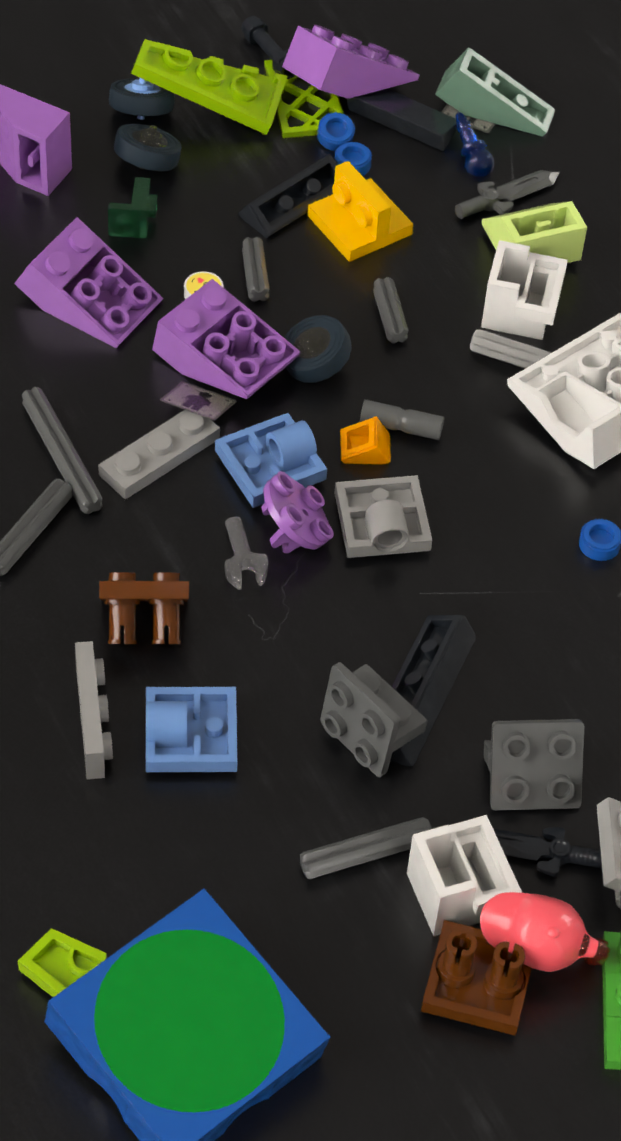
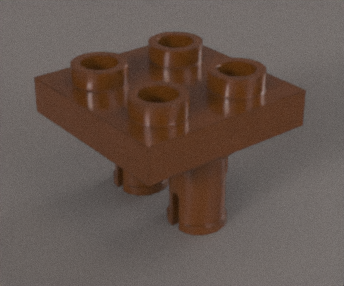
[99,572,189,644]
[421,920,531,1036]

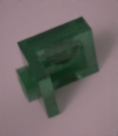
[108,177,157,238]

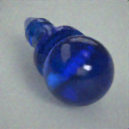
[456,112,494,176]

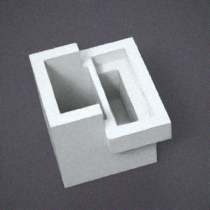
[481,240,568,340]
[407,815,522,936]

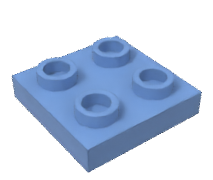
[215,413,327,508]
[146,687,237,772]

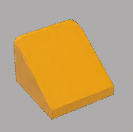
[340,416,391,465]

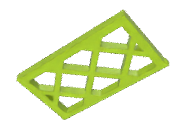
[264,60,344,138]

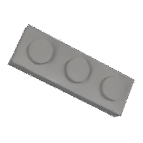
[98,410,220,500]
[75,641,113,780]

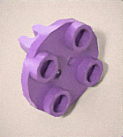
[261,471,334,553]

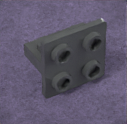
[320,662,428,778]
[484,719,584,810]

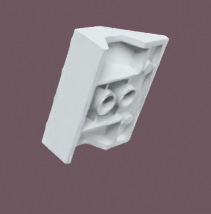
[507,313,621,469]

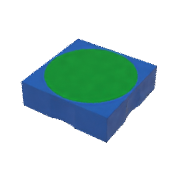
[45,889,330,1141]

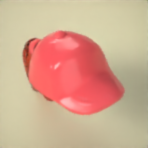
[480,892,611,972]

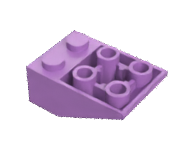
[282,24,420,99]
[0,84,72,196]
[14,217,163,348]
[152,279,301,399]

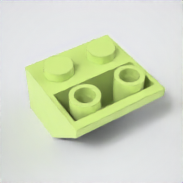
[482,201,587,263]

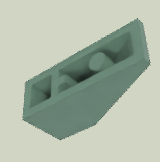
[435,47,555,137]

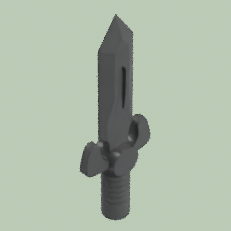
[455,170,560,219]

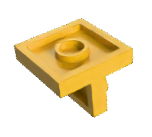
[307,161,413,262]

